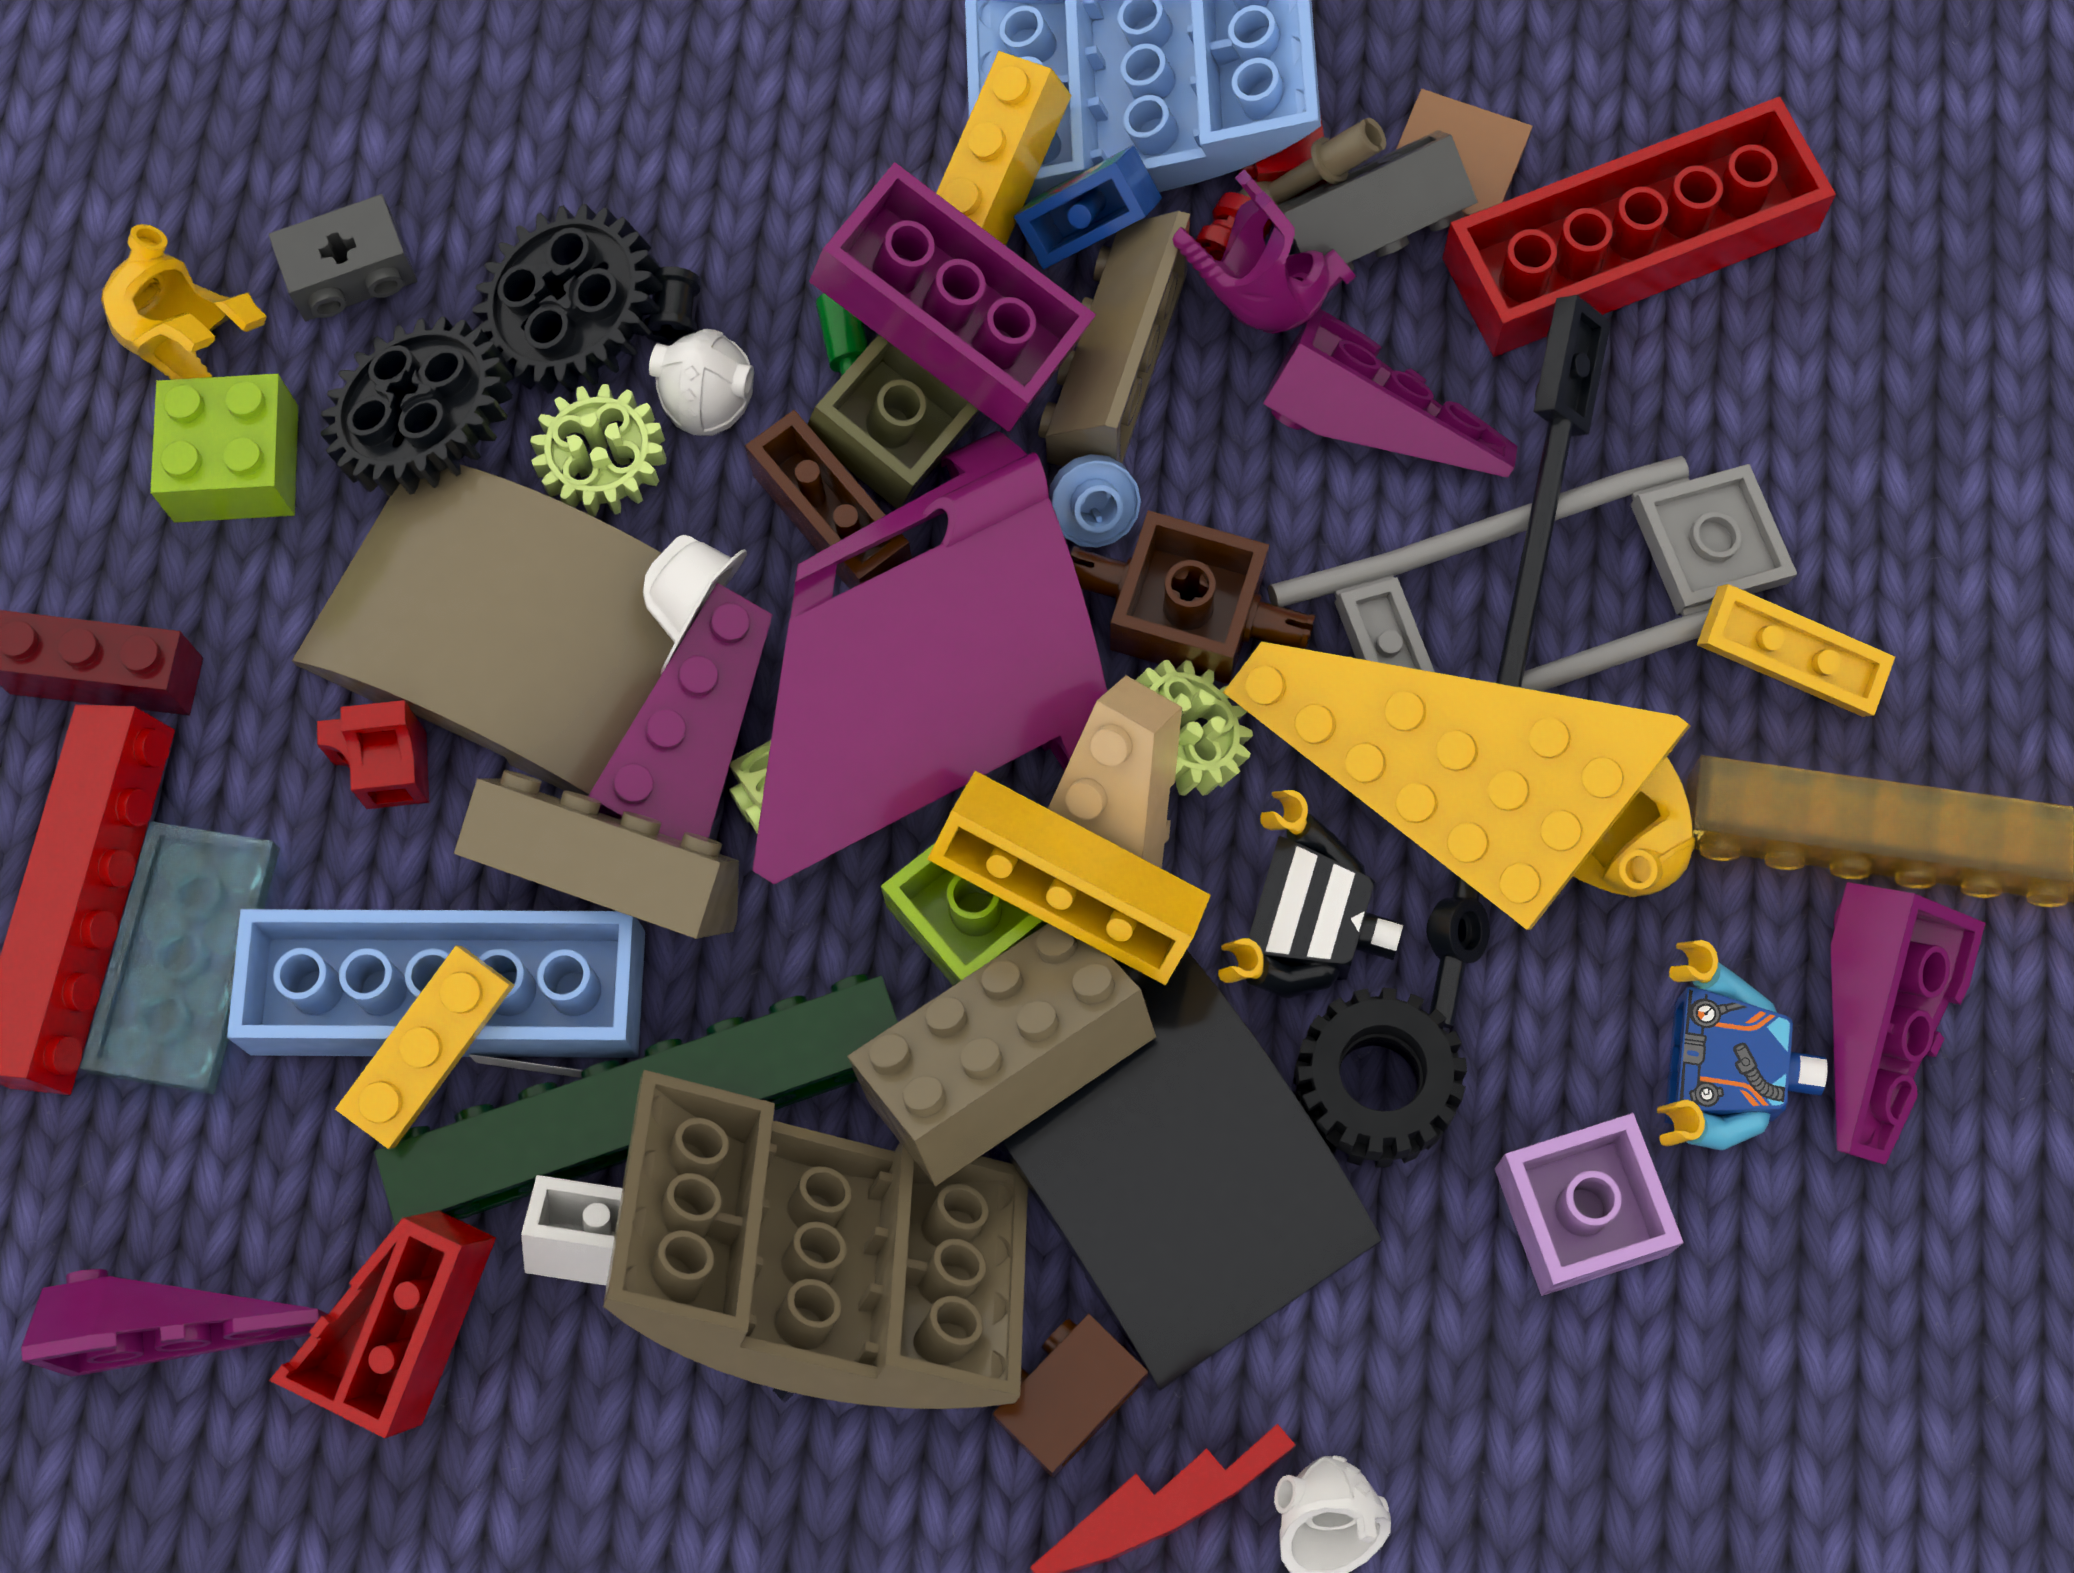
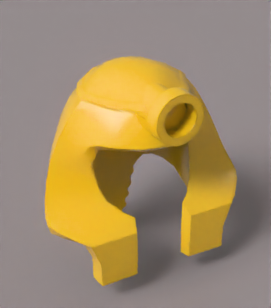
[101,224,267,380]
[1573,757,1695,897]

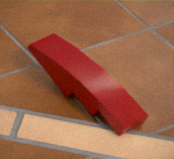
[1030,1424,1296,1573]

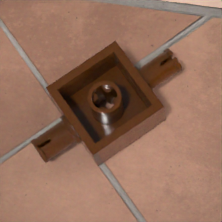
[1070,510,1316,684]

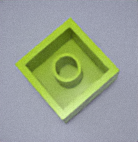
[150,373,298,523]
[881,843,1048,986]

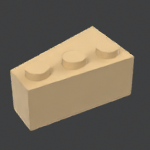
[1048,675,1182,869]

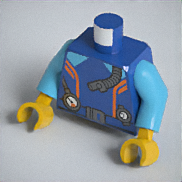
[1657,940,1828,1150]

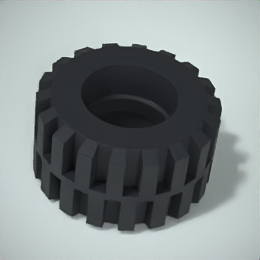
[1293,987,1467,1168]

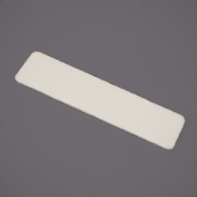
[469,1055,583,1078]

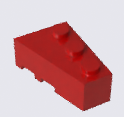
[269,1210,496,1439]

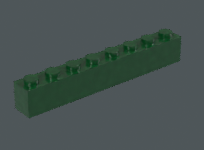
[374,974,898,1226]

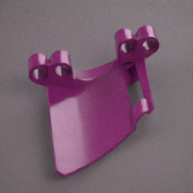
[752,431,1108,885]

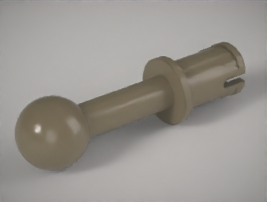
[1240,118,1387,224]

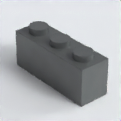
[1277,130,1478,270]

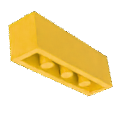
[936,51,1072,246]
[927,771,1211,985]

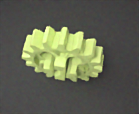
[530,384,667,517]
[1136,660,1253,796]

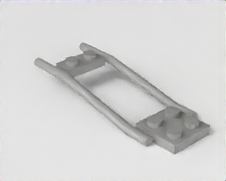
[1268,456,1797,691]

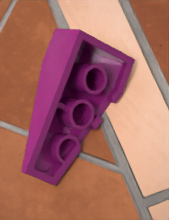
[1263,309,1518,478]
[1830,882,1985,1165]
[21,1269,327,1377]

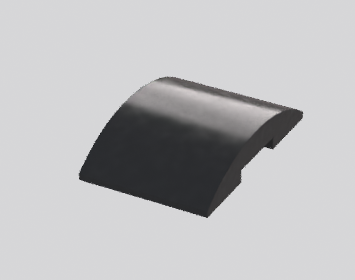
[998,950,1382,1391]

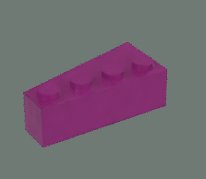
[588,582,773,841]

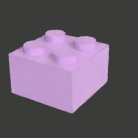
[1495,1113,1684,1296]

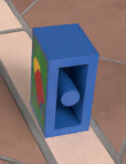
[1014,145,1162,270]

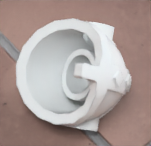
[649,329,754,436]
[1274,1455,1391,1573]

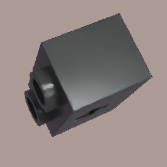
[268,194,418,322]

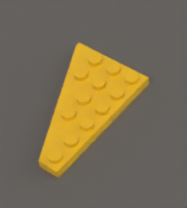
[1223,641,1690,930]

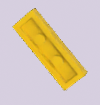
[1697,584,1895,717]
[335,945,515,1149]

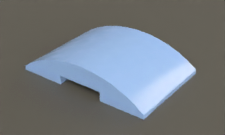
[965,0,1321,203]

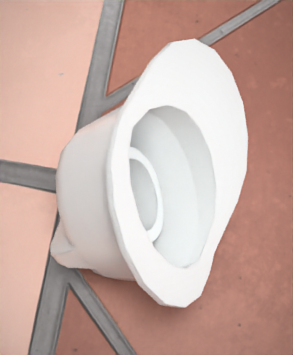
[643,535,747,675]

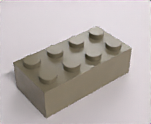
[847,924,1156,1187]

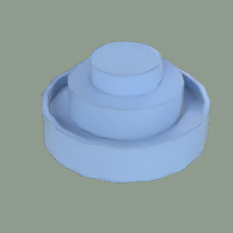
[1049,454,1141,548]

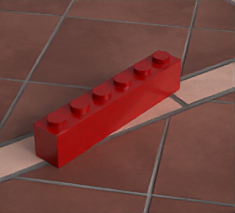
[0,704,175,1095]

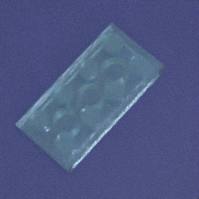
[80,821,280,1095]

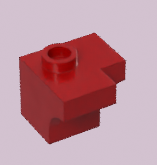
[317,700,429,809]

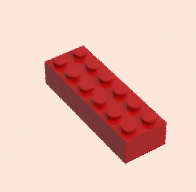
[1442,96,1836,357]

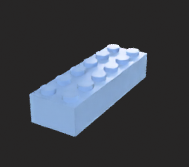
[227,909,645,1058]

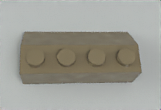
[1038,211,1190,467]
[454,770,739,939]

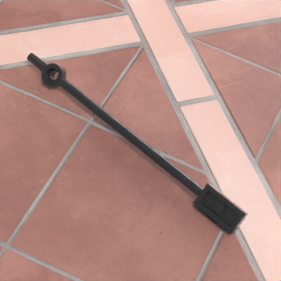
[1426,295,1611,1028]

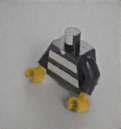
[1218,790,1404,998]

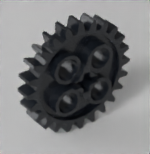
[473,204,663,394]
[321,316,513,496]

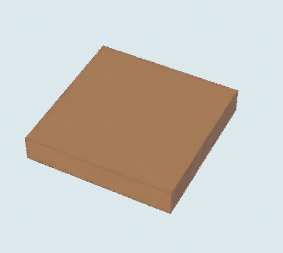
[1396,88,1533,217]

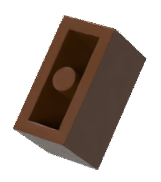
[992,1313,1148,1478]

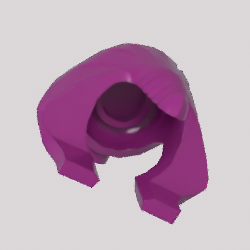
[1173,169,1356,334]

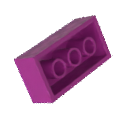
[809,162,1096,432]

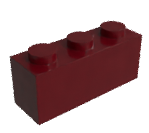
[0,610,203,716]

